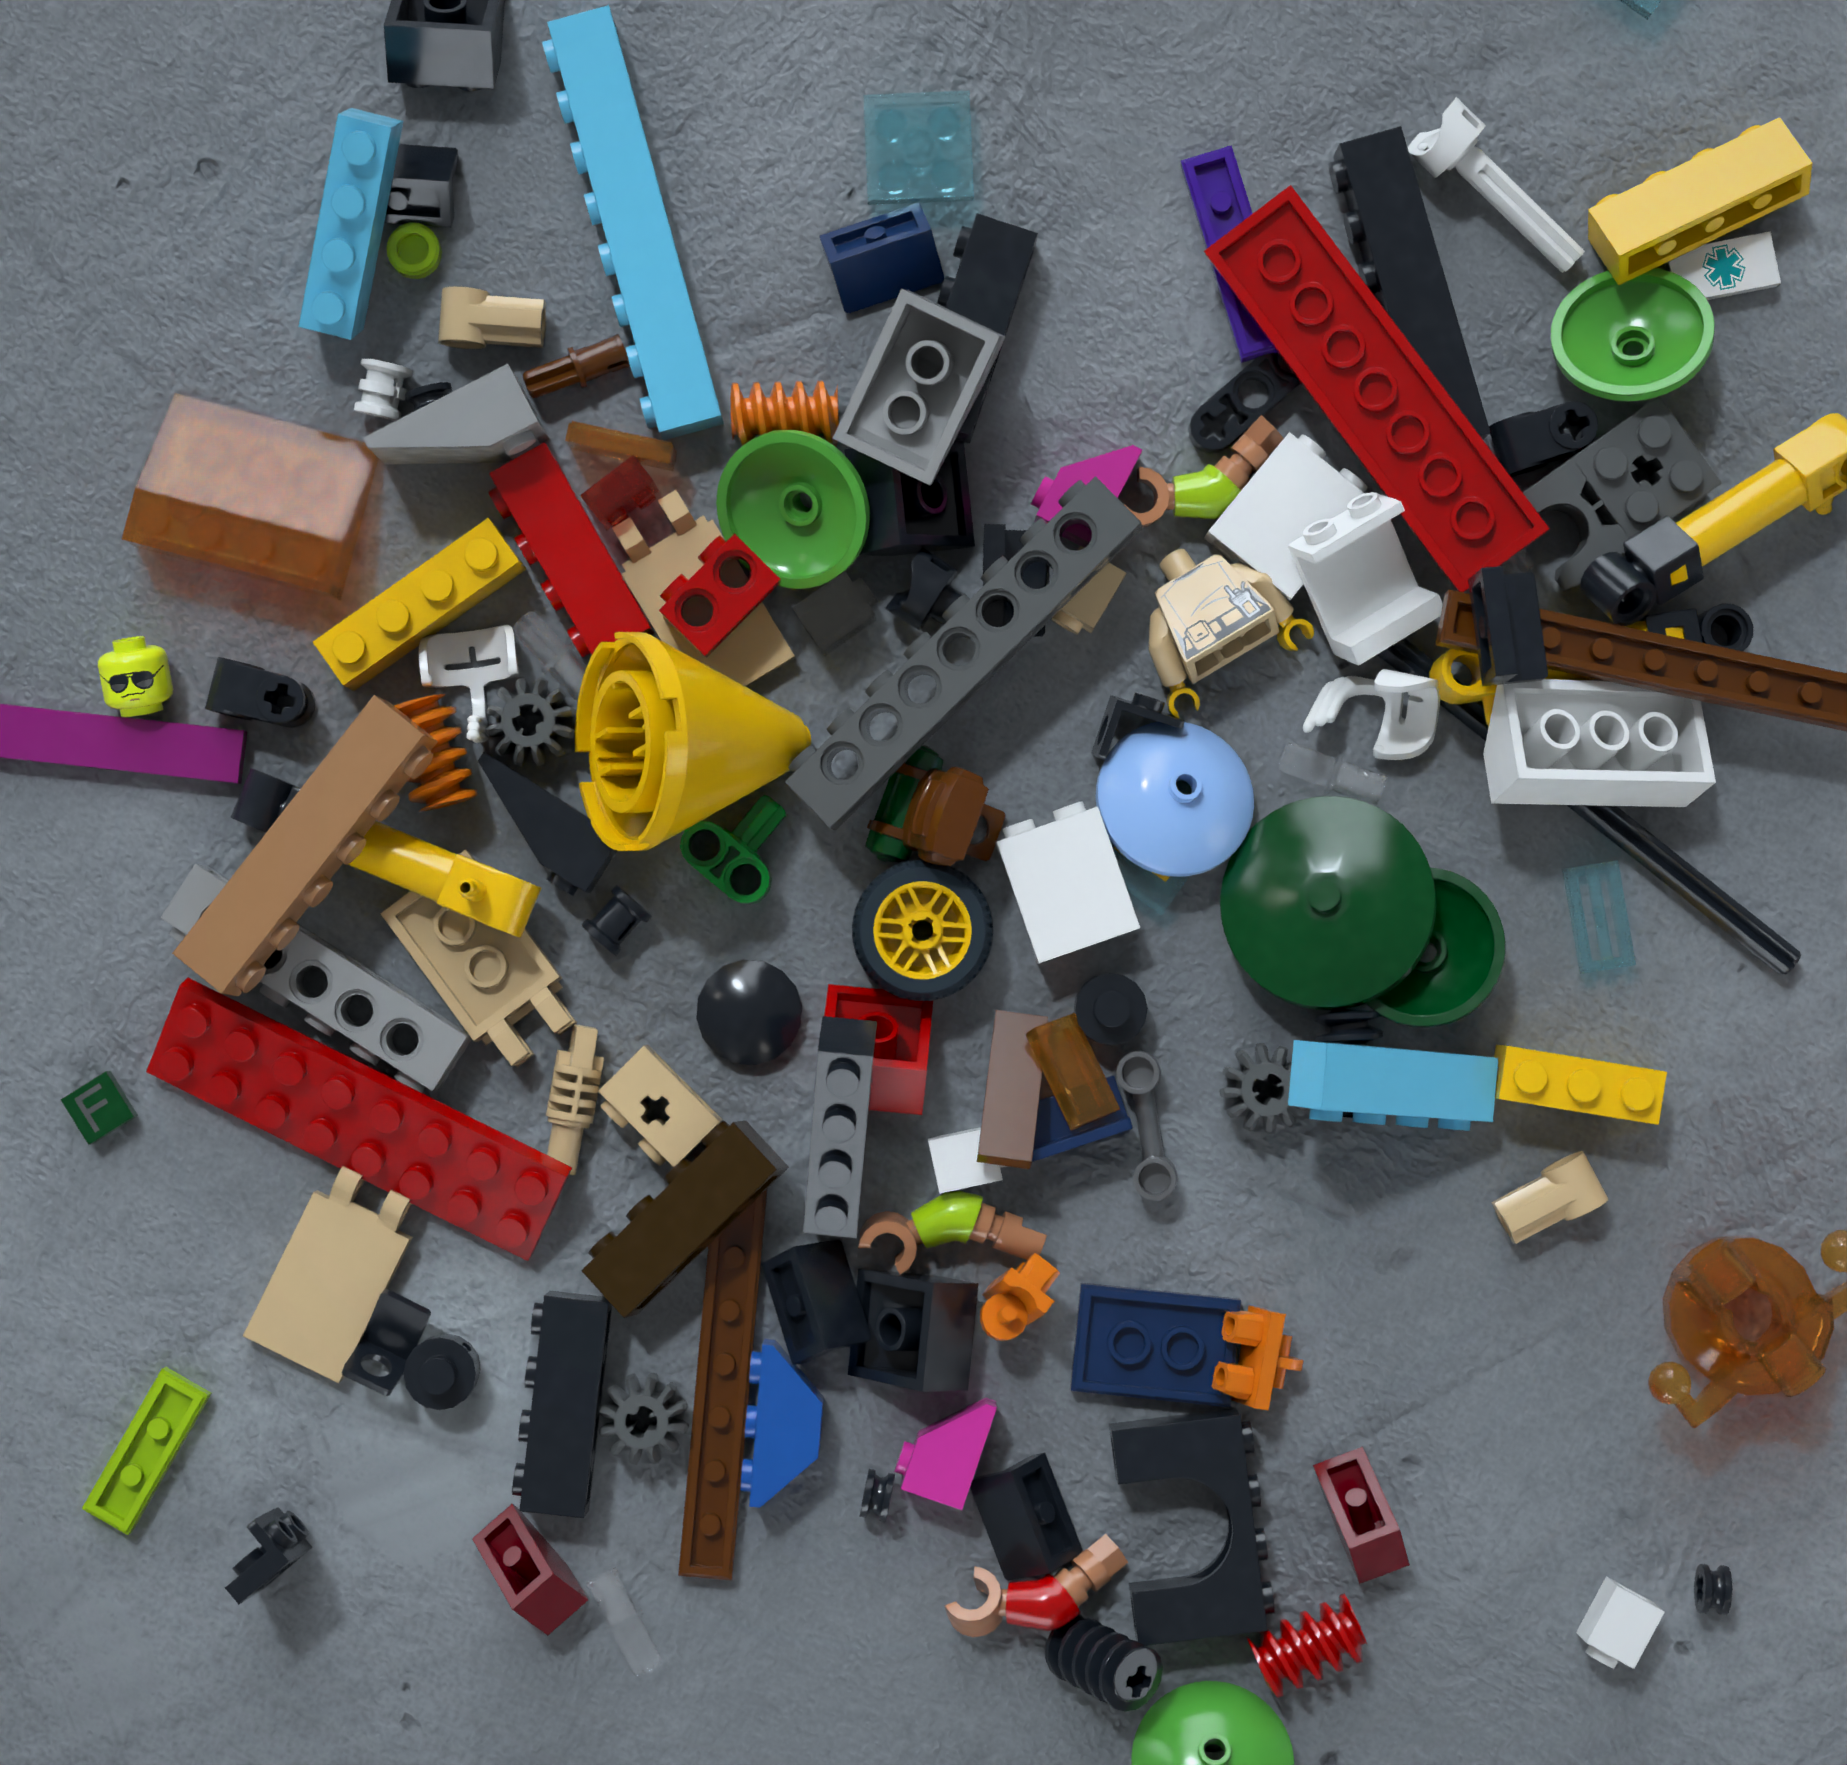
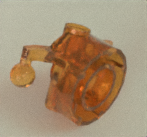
[1648,1230,1847,1428]

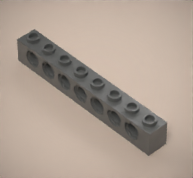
[785,476,1142,830]

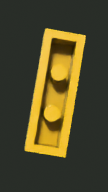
[1494,1044,1667,1125]

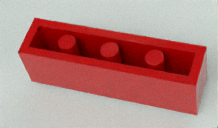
[488,442,654,658]

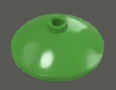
[1551,268,1715,401]
[716,430,870,589]
[1131,1681,1294,1765]

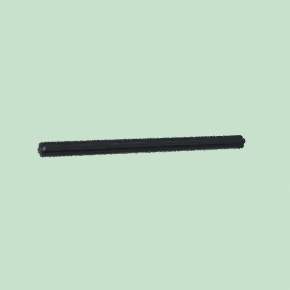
[1377,638,1801,975]

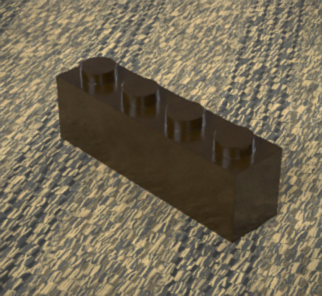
[581,1120,789,1318]

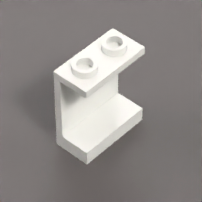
[1204,432,1368,601]
[1287,492,1443,666]
[995,801,1140,964]

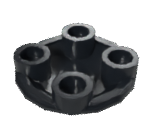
[696,959,802,1065]

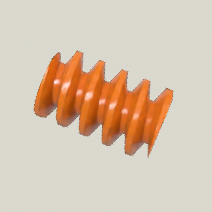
[730,381,839,447]
[394,694,478,812]

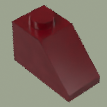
[1313,1446,1410,1584]
[472,1504,588,1636]

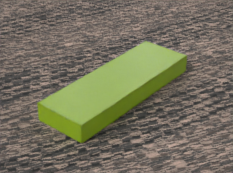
[82,1367,212,1535]

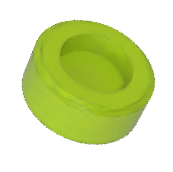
[386,223,442,279]

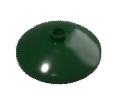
[1366,867,1506,1028]

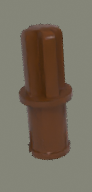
[523,334,630,398]

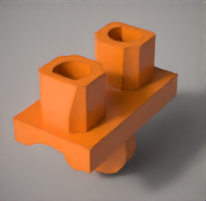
[980,1253,1060,1341]
[1212,1305,1304,1411]

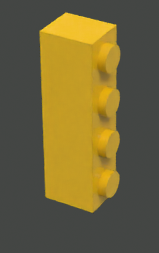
[1588,117,1812,285]
[313,518,526,691]

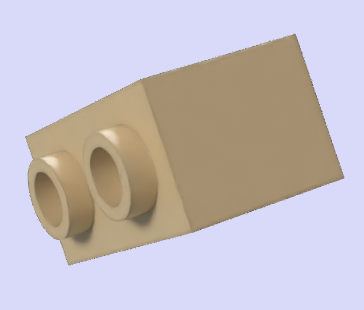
[598,1045,723,1167]

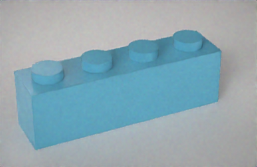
[298,108,404,340]
[1288,1040,1498,1131]

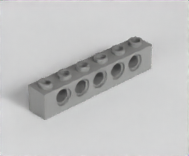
[161,864,472,1093]

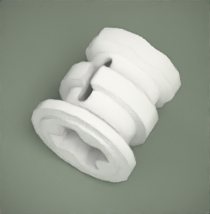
[354,358,414,421]

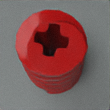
[1246,1593,1367,1698]

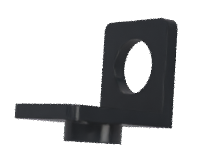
[1092,693,1185,760]
[342,1289,431,1396]

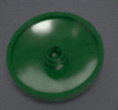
[1220,796,1437,1010]

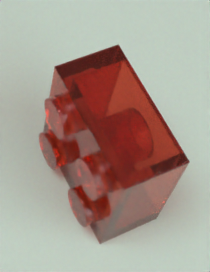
[580,455,659,531]

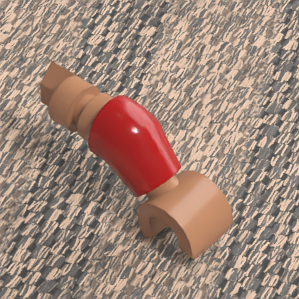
[944,1534,1128,1637]

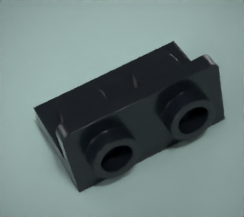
[225,1507,312,1605]

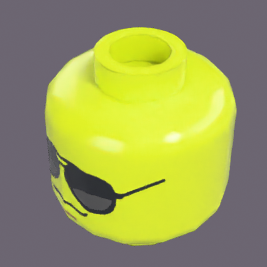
[98,636,173,717]

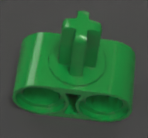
[680,795,786,904]

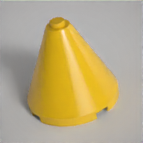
[575,632,811,851]

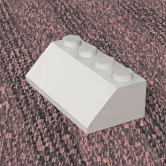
[1483,679,1716,807]

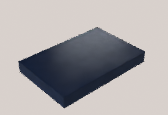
[1070,1283,1241,1407]

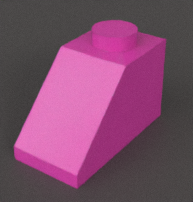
[1031,445,1142,548]
[894,1398,997,1510]

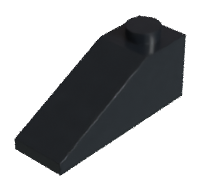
[478,752,617,896]

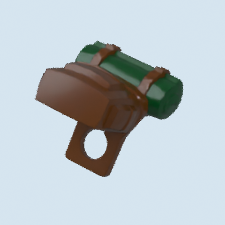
[865,745,1005,866]

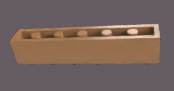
[172,695,438,996]

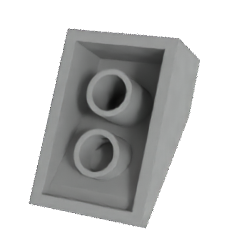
[832,289,1006,485]
[363,364,550,464]

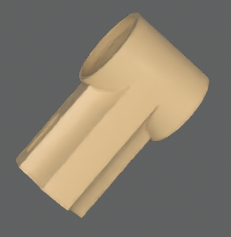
[438,286,546,349]
[1492,1151,1608,1244]

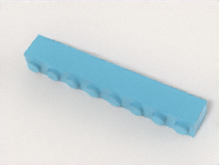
[542,5,724,441]

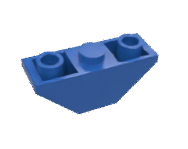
[740,1339,824,1508]

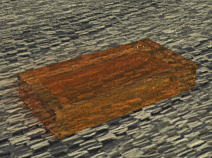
[565,421,677,472]
[1025,1013,1120,1131]

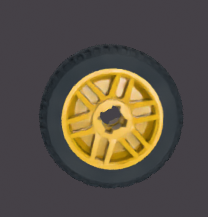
[852,860,993,1001]

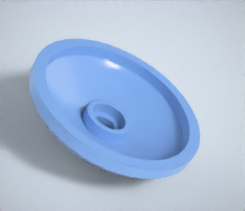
[1096,722,1254,877]

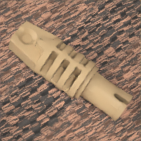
[546,1024,604,1175]

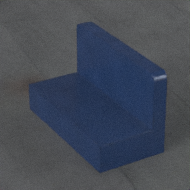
[819,202,944,313]
[1032,1075,1133,1162]

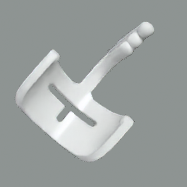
[419,625,519,743]
[1303,669,1440,760]

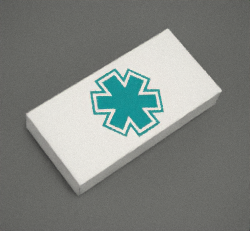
[1664,231,1781,300]

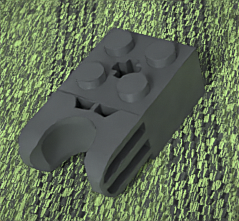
[1523,396,1721,591]

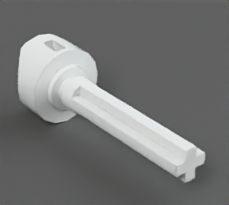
[1407,97,1585,273]

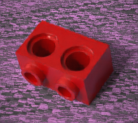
[659,533,781,658]

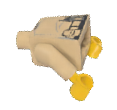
[1149,549,1314,718]

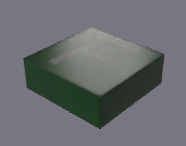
[61,1071,138,1145]

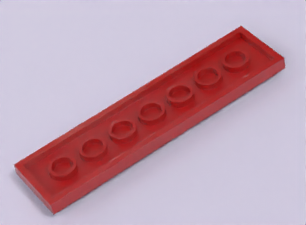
[1204,185,1550,593]
[146,977,572,1261]

